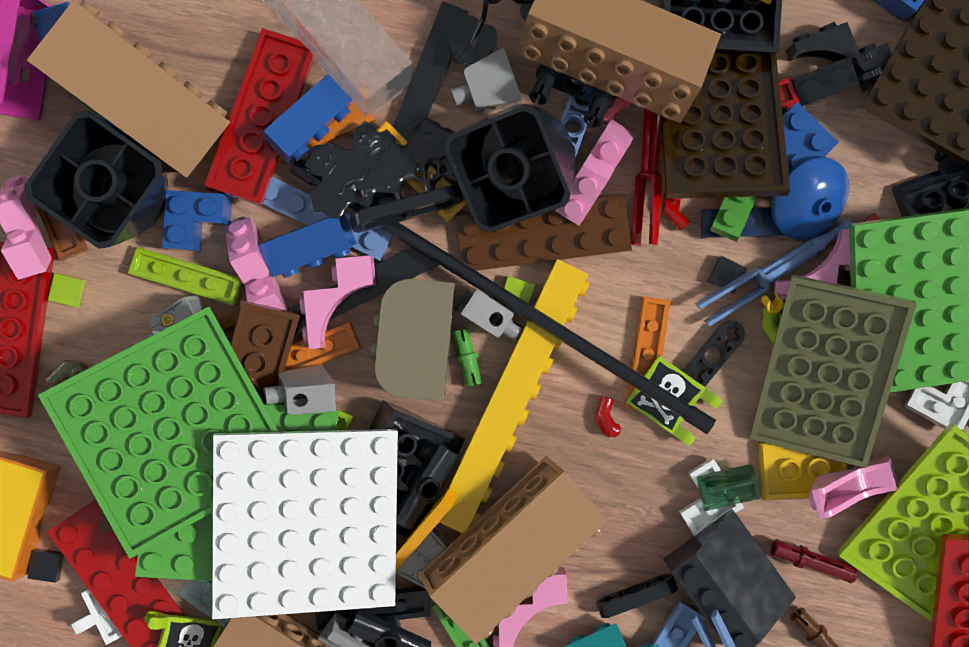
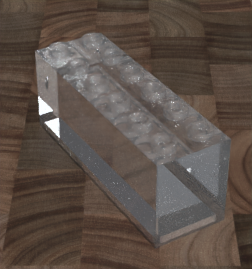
[264,0,412,120]

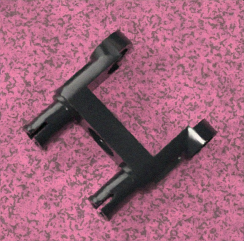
[529,63,617,128]

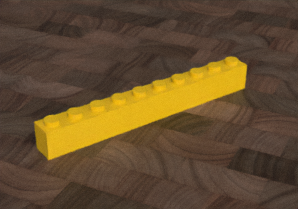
[439,259,590,533]

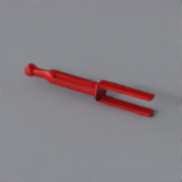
[631,108,663,246]

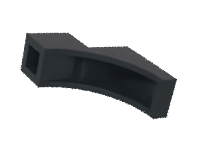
[785,22,891,92]

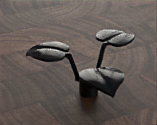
[448,0,535,65]

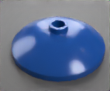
[771,156,849,240]

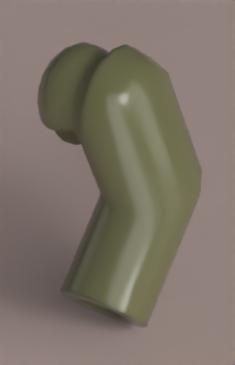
[45,360,88,387]

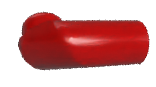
[662,192,690,231]
[594,396,621,438]

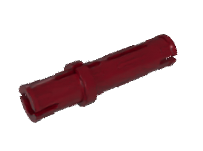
[770,539,858,584]

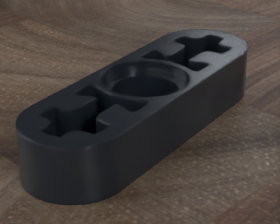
[682,321,745,387]
[596,573,678,618]

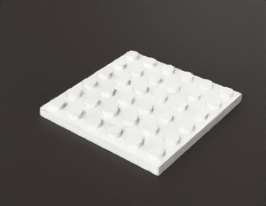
[212,429,398,619]

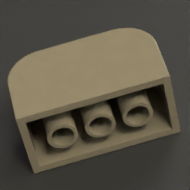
[371,279,456,401]

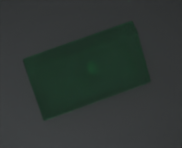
[697,464,760,511]

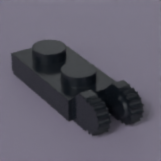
[793,49,883,106]

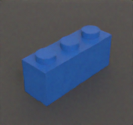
[263,74,353,164]
[258,213,357,278]

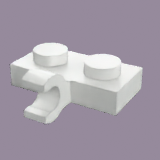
[71,589,122,645]

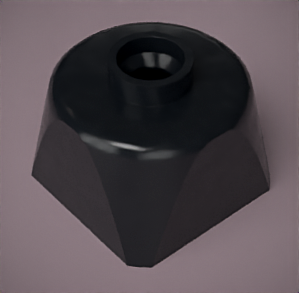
[443,104,575,233]
[24,111,169,249]

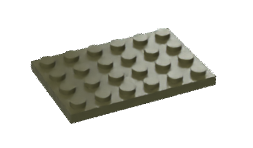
[750,274,917,468]

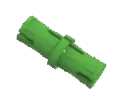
[451,328,483,387]

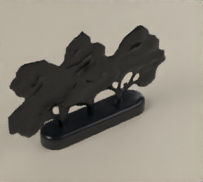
[305,118,464,233]

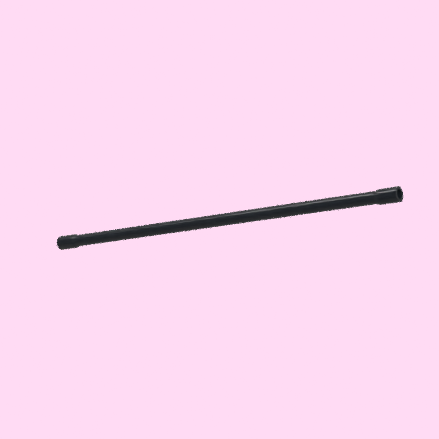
[290,159,716,434]

